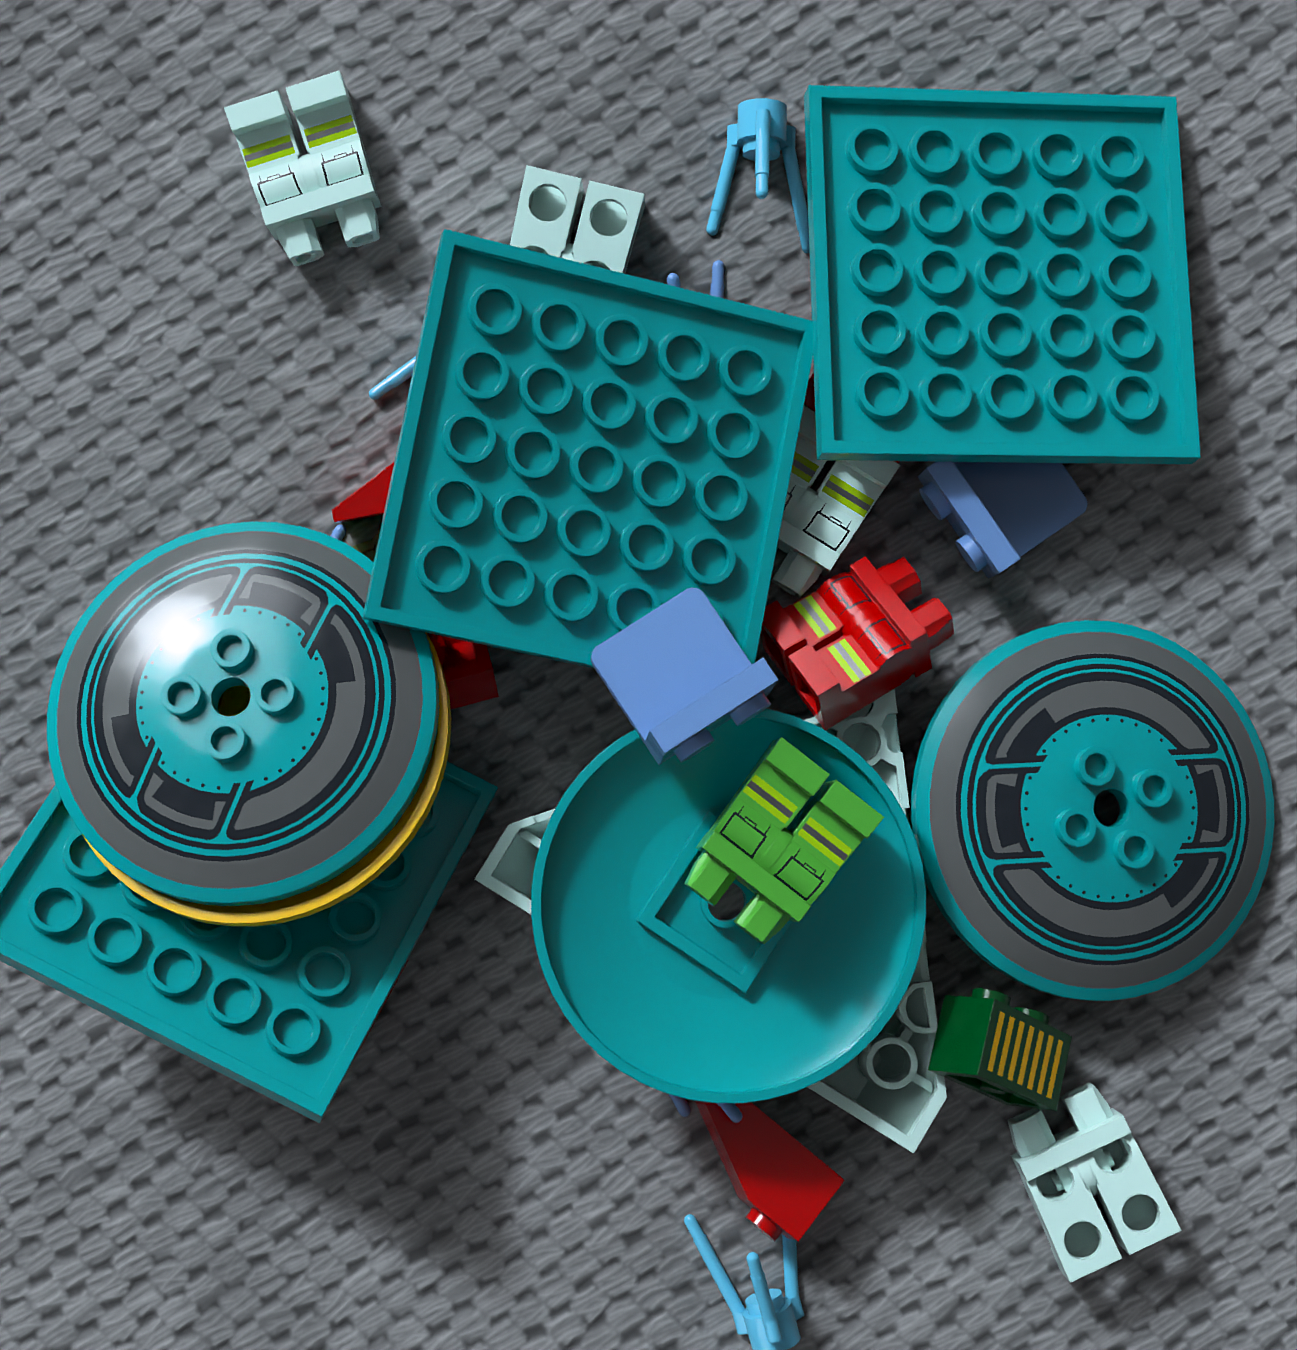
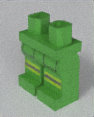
[684,737,884,944]

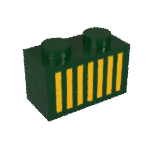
[928,988,1072,1111]

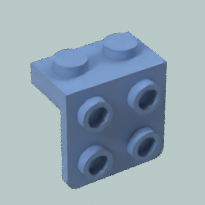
[918,462,1087,579]
[591,588,778,765]

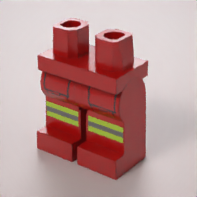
[760,556,954,731]

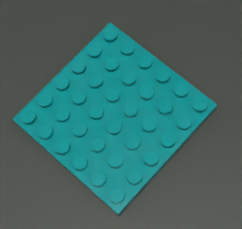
[804,85,1201,464]
[362,229,813,668]
[0,761,498,1123]

